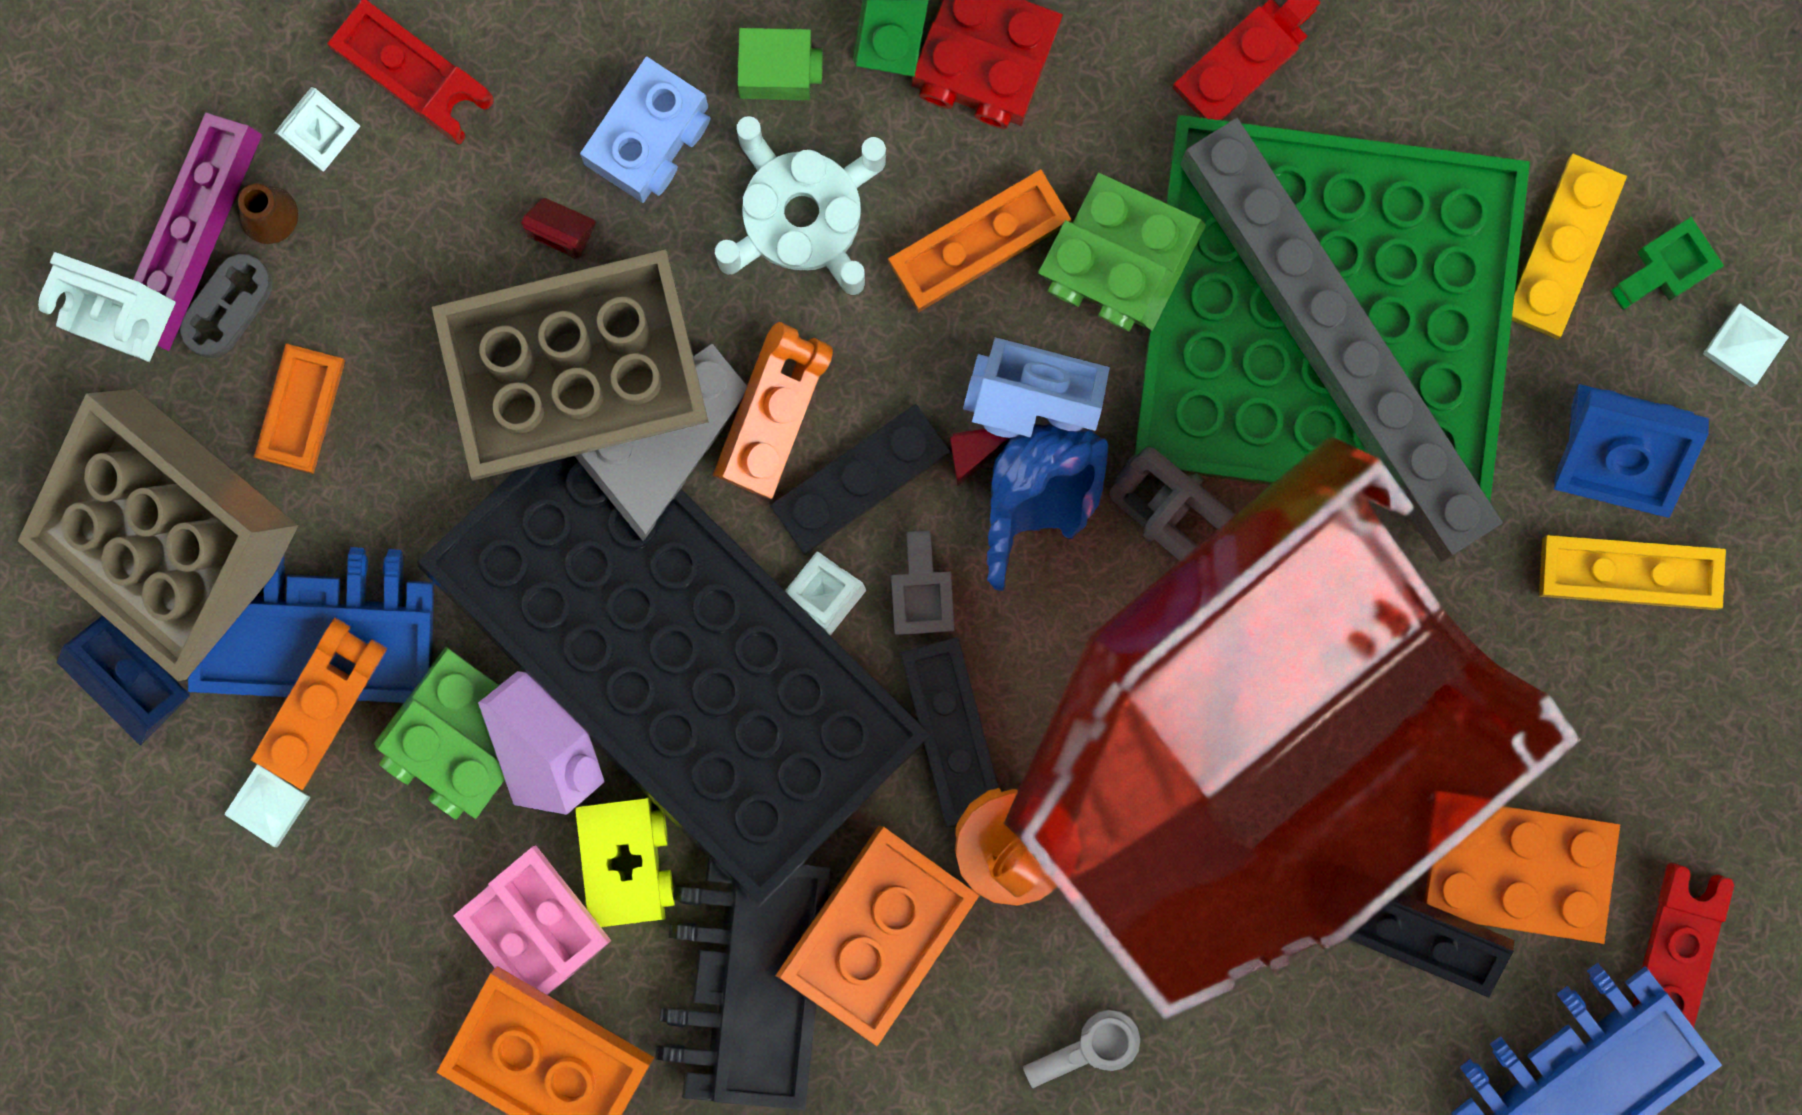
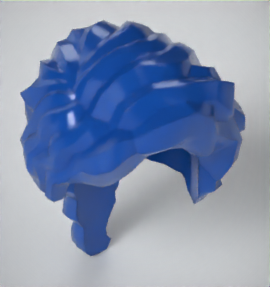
[986,423,1109,591]

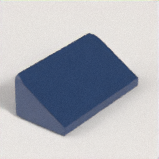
[57,615,190,746]

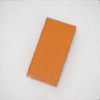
[254,344,345,474]

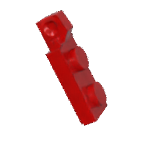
[1172,0,1321,121]

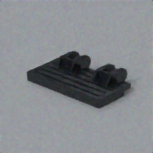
[655,858,831,1110]

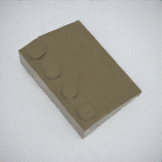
[432,249,709,481]
[18,389,299,681]

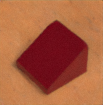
[521,198,596,259]
[950,429,1010,486]

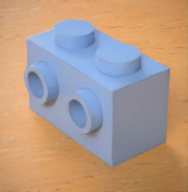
[580,56,711,203]

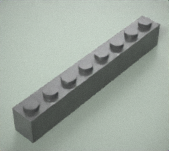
[1180,118,1503,562]

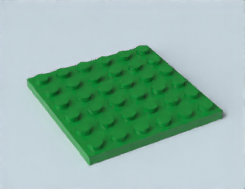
[1133,115,1530,502]

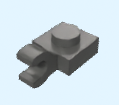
[891,530,955,635]

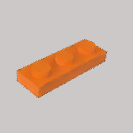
[888,169,1071,313]

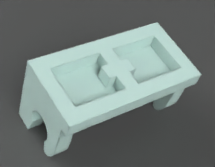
[38,252,176,362]

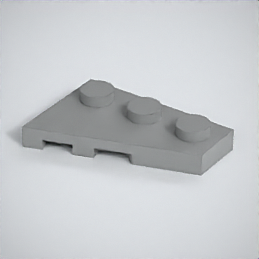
[575,344,747,541]

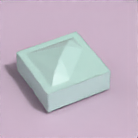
[274,87,360,172]
[1703,303,1789,388]
[785,551,866,635]
[224,764,310,847]

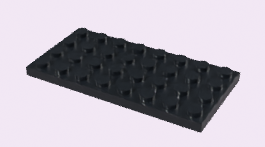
[417,456,930,908]

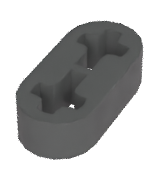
[180,254,272,358]

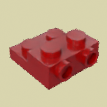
[912,0,1063,129]

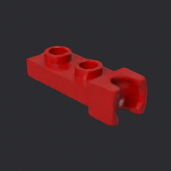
[327,0,494,145]
[1632,862,1734,1028]

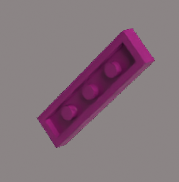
[133,113,263,351]

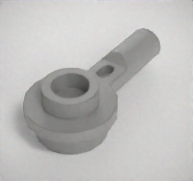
[1023,1010,1140,1088]

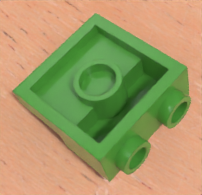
[1038,172,1206,332]
[374,647,505,820]

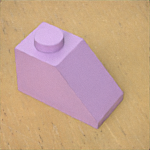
[478,671,605,815]

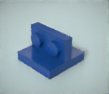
[1554,384,1709,518]

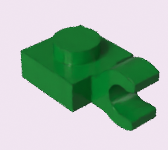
[1610,217,1724,310]

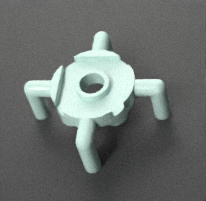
[715,116,886,295]

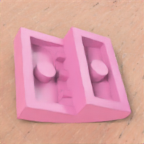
[453,845,611,995]

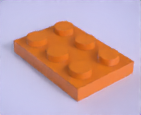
[1424,797,1620,944]
[775,825,980,1046]
[436,966,655,1115]

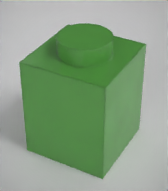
[738,28,823,100]

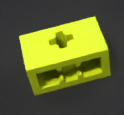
[575,798,675,927]

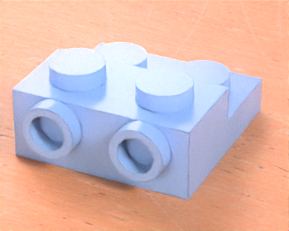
[963,337,1110,438]

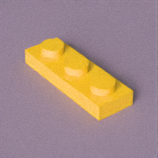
[1512,154,1627,340]
[1539,535,1726,610]

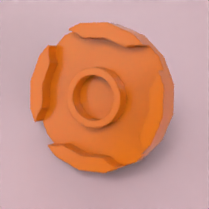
[954,786,1076,906]

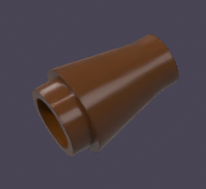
[238,184,298,244]

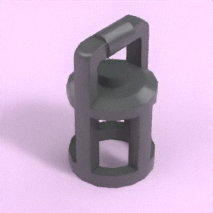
[1109,447,1265,595]

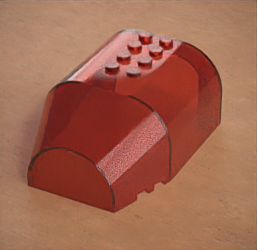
[1003,437,1580,1019]

